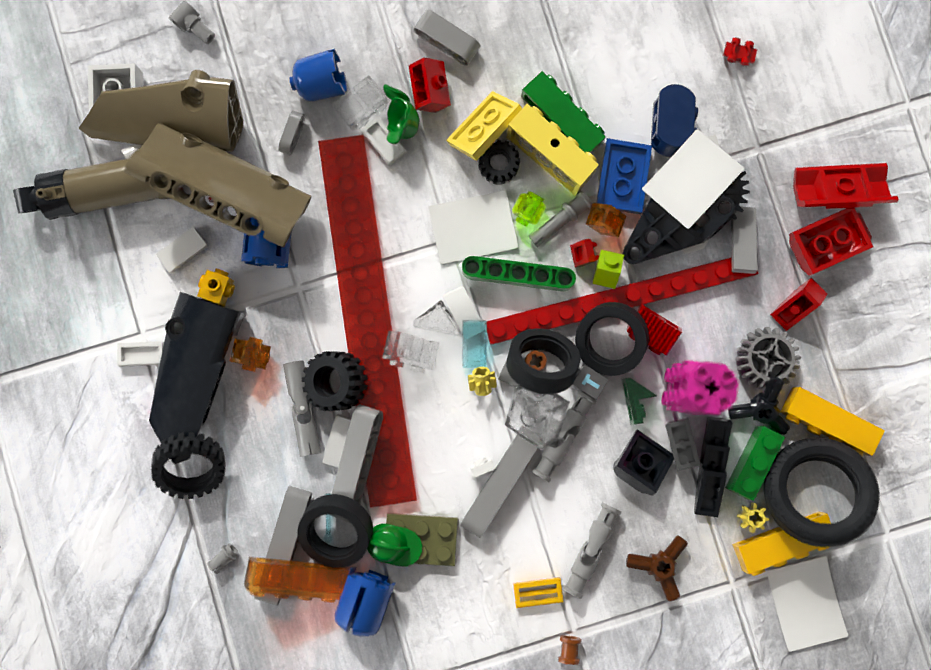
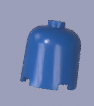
[289,49,347,102]

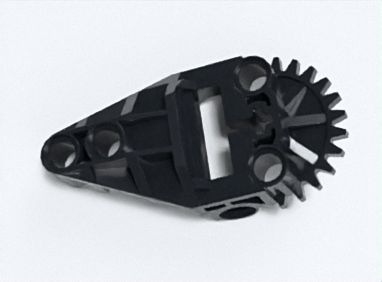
[623,163,750,264]

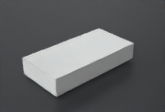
[360,116,407,167]
[156,227,208,274]
[117,341,164,367]

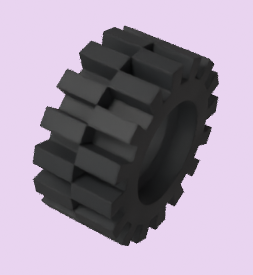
[478,139,520,184]

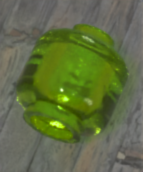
[512,191,546,227]

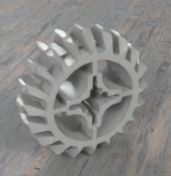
[736,327,801,389]

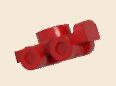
[723,37,758,66]

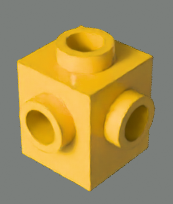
[197,268,235,307]

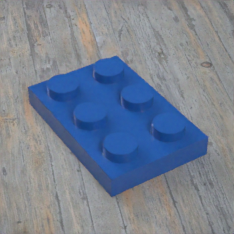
[595,138,652,214]

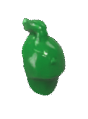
[383,84,420,144]

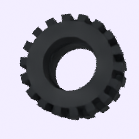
[302,351,368,411]

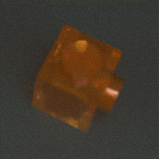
[586,203,627,237]

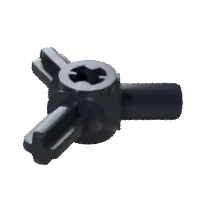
[728,377,790,435]

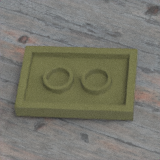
[386,513,458,566]

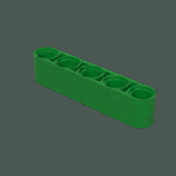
[462,256,576,291]

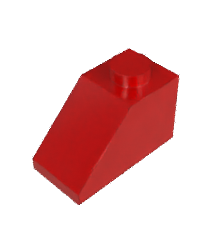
[770,277,827,331]

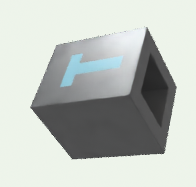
[571,365,609,400]

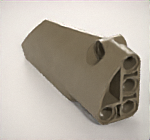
[78,70,243,152]

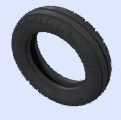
[764,438,880,547]

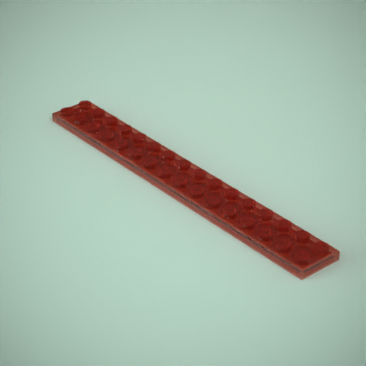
[318,135,417,508]

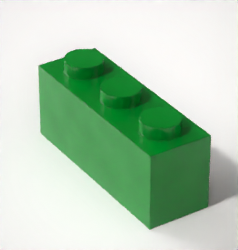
[725,426,785,501]

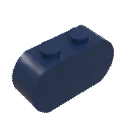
[651,84,698,157]

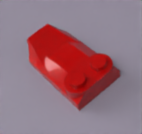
[789,208,874,276]

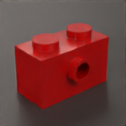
[408,57,451,113]

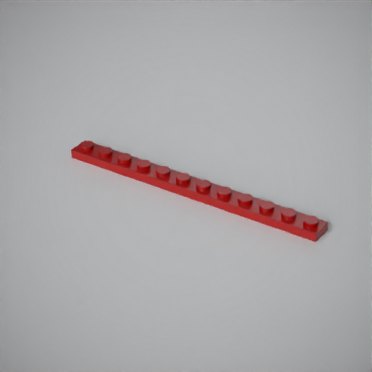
[484,257,759,345]

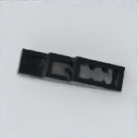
[694,417,733,518]

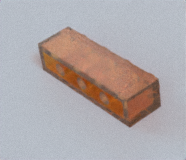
[244,556,349,603]

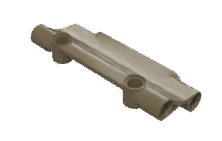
[125,123,312,247]

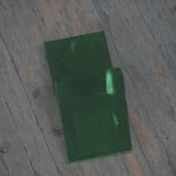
[621,377,657,425]

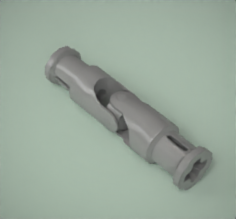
[532,391,597,482]
[562,502,622,599]

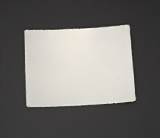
[642,129,744,229]
[428,190,518,264]
[767,556,848,652]

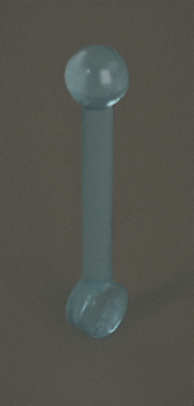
[323,493,333,543]

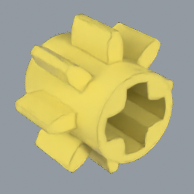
[468,367,497,396]
[737,502,769,533]

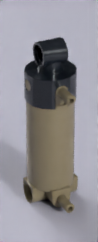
[13,158,170,220]

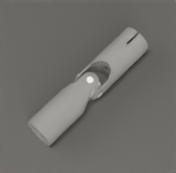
[283,360,321,457]

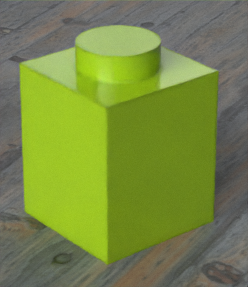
[592,249,624,289]

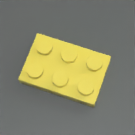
[446,91,522,161]

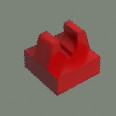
[570,239,599,267]

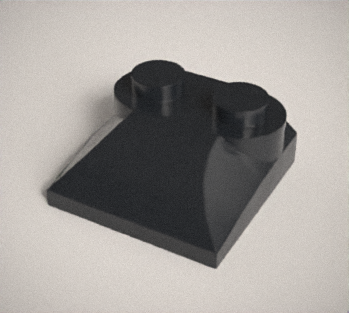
[613,429,674,496]

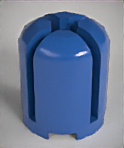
[241,217,292,268]
[334,567,395,637]

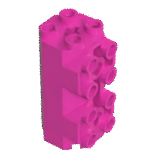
[661,360,739,415]

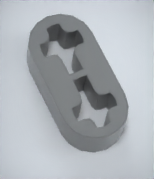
[278,111,305,155]

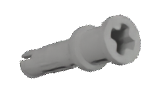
[528,190,593,248]

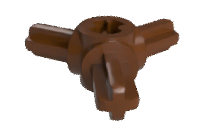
[626,535,688,601]

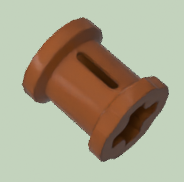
[524,350,547,371]
[558,635,582,665]

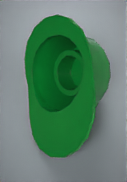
[367,523,422,567]

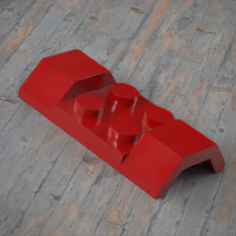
[793,163,899,209]

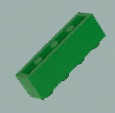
[521,71,606,154]

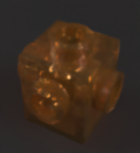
[230,337,271,372]

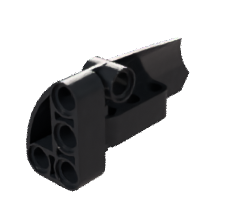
[149,292,245,465]

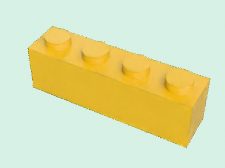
[780,387,885,457]
[732,511,831,576]

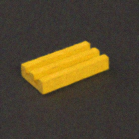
[513,577,563,608]

